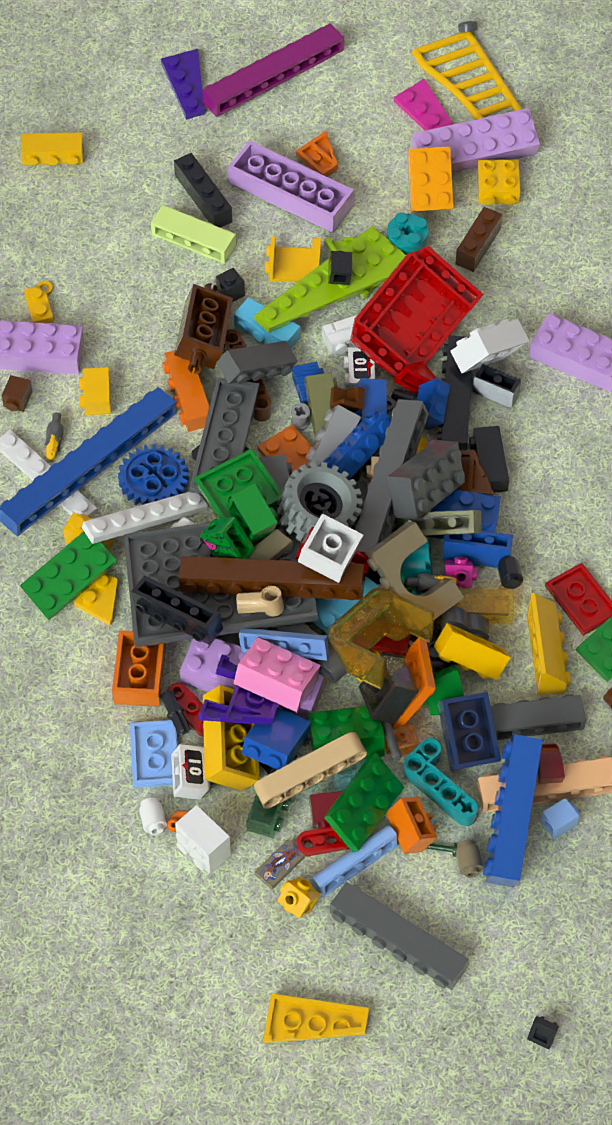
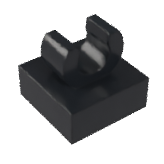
[527,1016,559,1050]

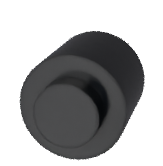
[497,555,523,589]

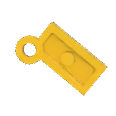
[24,281,54,323]

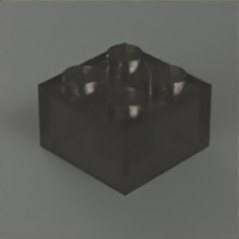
[358,654,419,724]

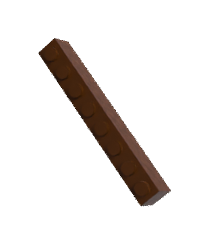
[178,556,365,600]

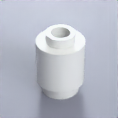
[139,798,167,835]

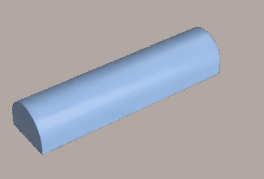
[310,825,398,897]

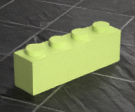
[151,205,236,264]

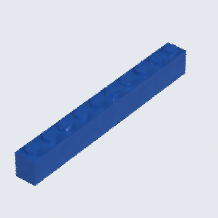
[0,387,176,537]

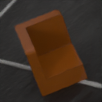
[330,386,365,413]

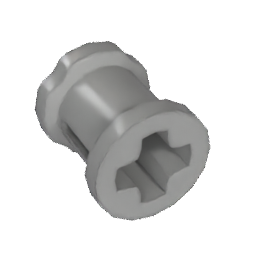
[291,403,310,430]

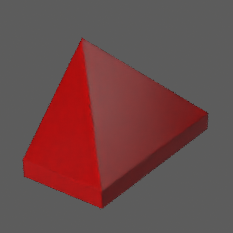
[394,361,437,392]

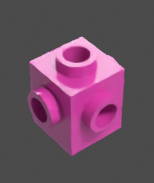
[444,557,477,591]

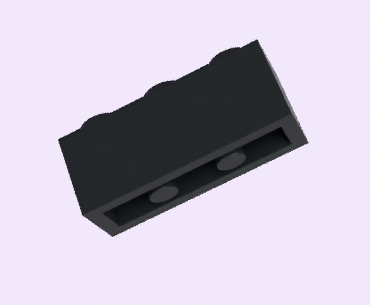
[469,426,509,493]

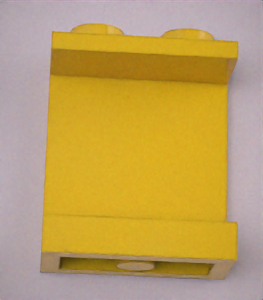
[265,236,321,282]

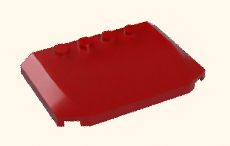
[350,246,484,389]

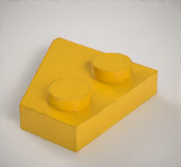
[74,573,118,625]

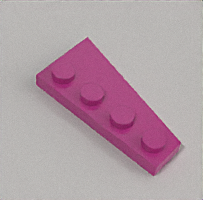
[394,79,453,131]

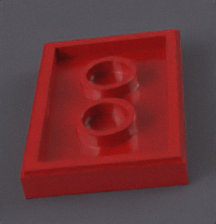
[545,563,612,636]

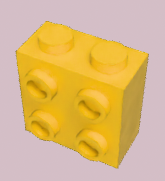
[477,160,520,205]

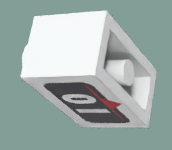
[344,347,375,390]
[171,744,211,799]

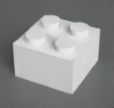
[298,514,363,583]
[175,805,231,874]

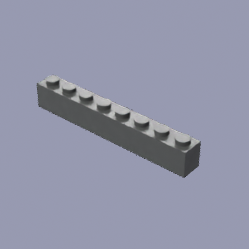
[355,399,429,555]

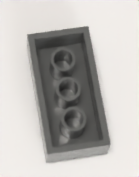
[387,440,465,520]

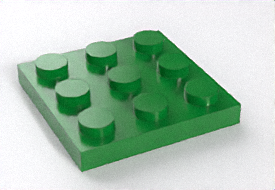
[194,449,282,519]

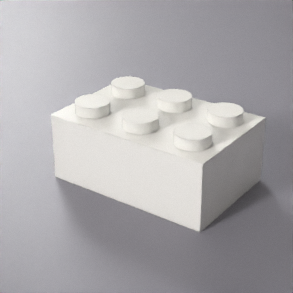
[451,319,530,373]

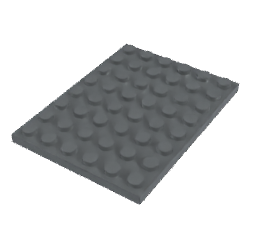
[124,512,318,648]

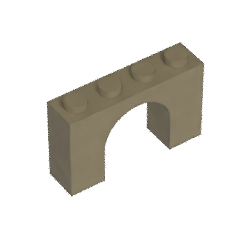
[365,522,464,629]

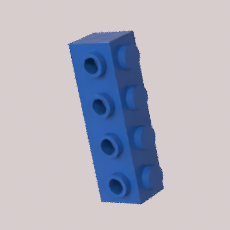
[323,411,391,480]

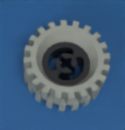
[277,462,362,541]

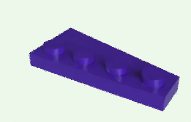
[161,49,205,120]

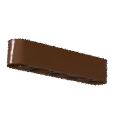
[223,329,271,422]

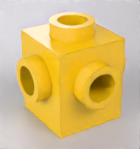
[277,877,321,918]

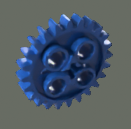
[118,444,189,505]

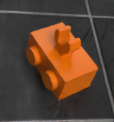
[386,797,438,854]

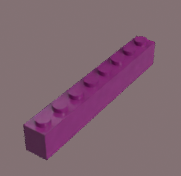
[203,23,345,117]

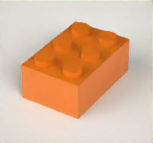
[112,630,166,707]

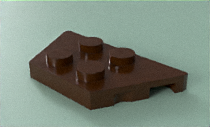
[456,450,494,495]

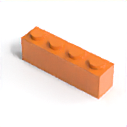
[162,350,209,432]

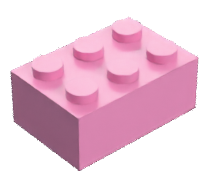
[234,637,320,712]

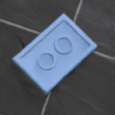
[130,720,178,788]

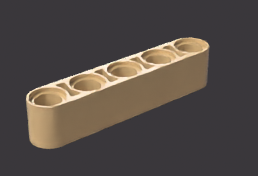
[253,732,367,808]

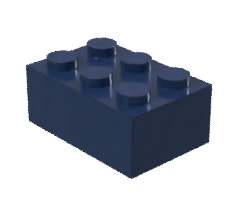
[437,692,501,771]

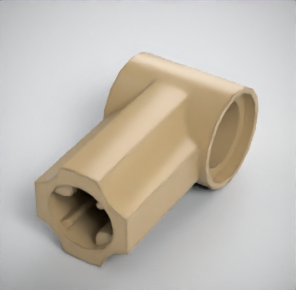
[236,586,284,616]

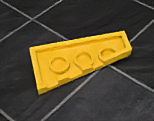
[263,993,369,1043]

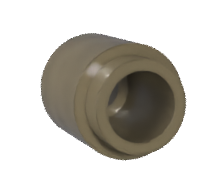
[455,840,483,878]

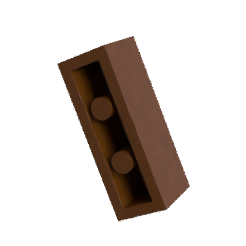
[455,207,502,272]

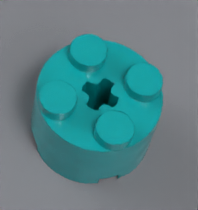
[387,212,428,255]
[400,539,433,586]

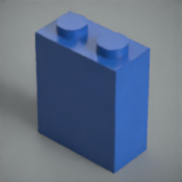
[242,708,311,770]

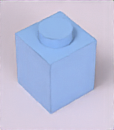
[540,798,579,840]

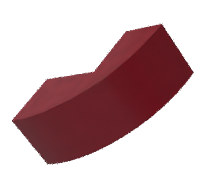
[537,743,565,784]

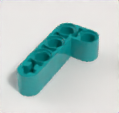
[404,738,478,826]

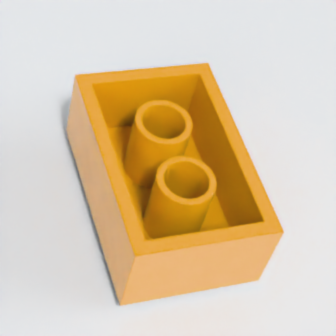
[407,146,453,212]

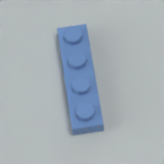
[239,628,330,661]

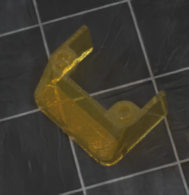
[328,588,434,689]

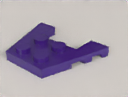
[198,654,279,725]

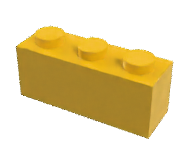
[21,132,84,166]
[434,623,511,680]

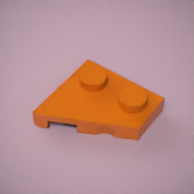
[296,131,338,177]

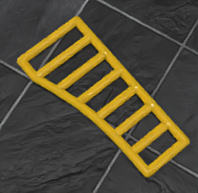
[412,31,522,120]

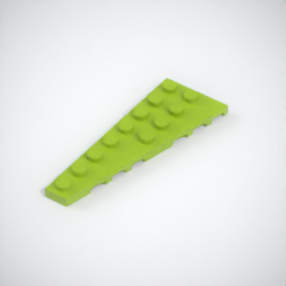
[254,225,406,333]

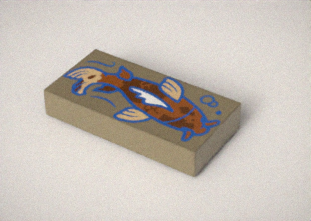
[255,840,305,890]

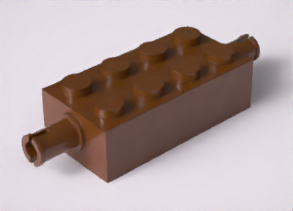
[174,283,233,374]

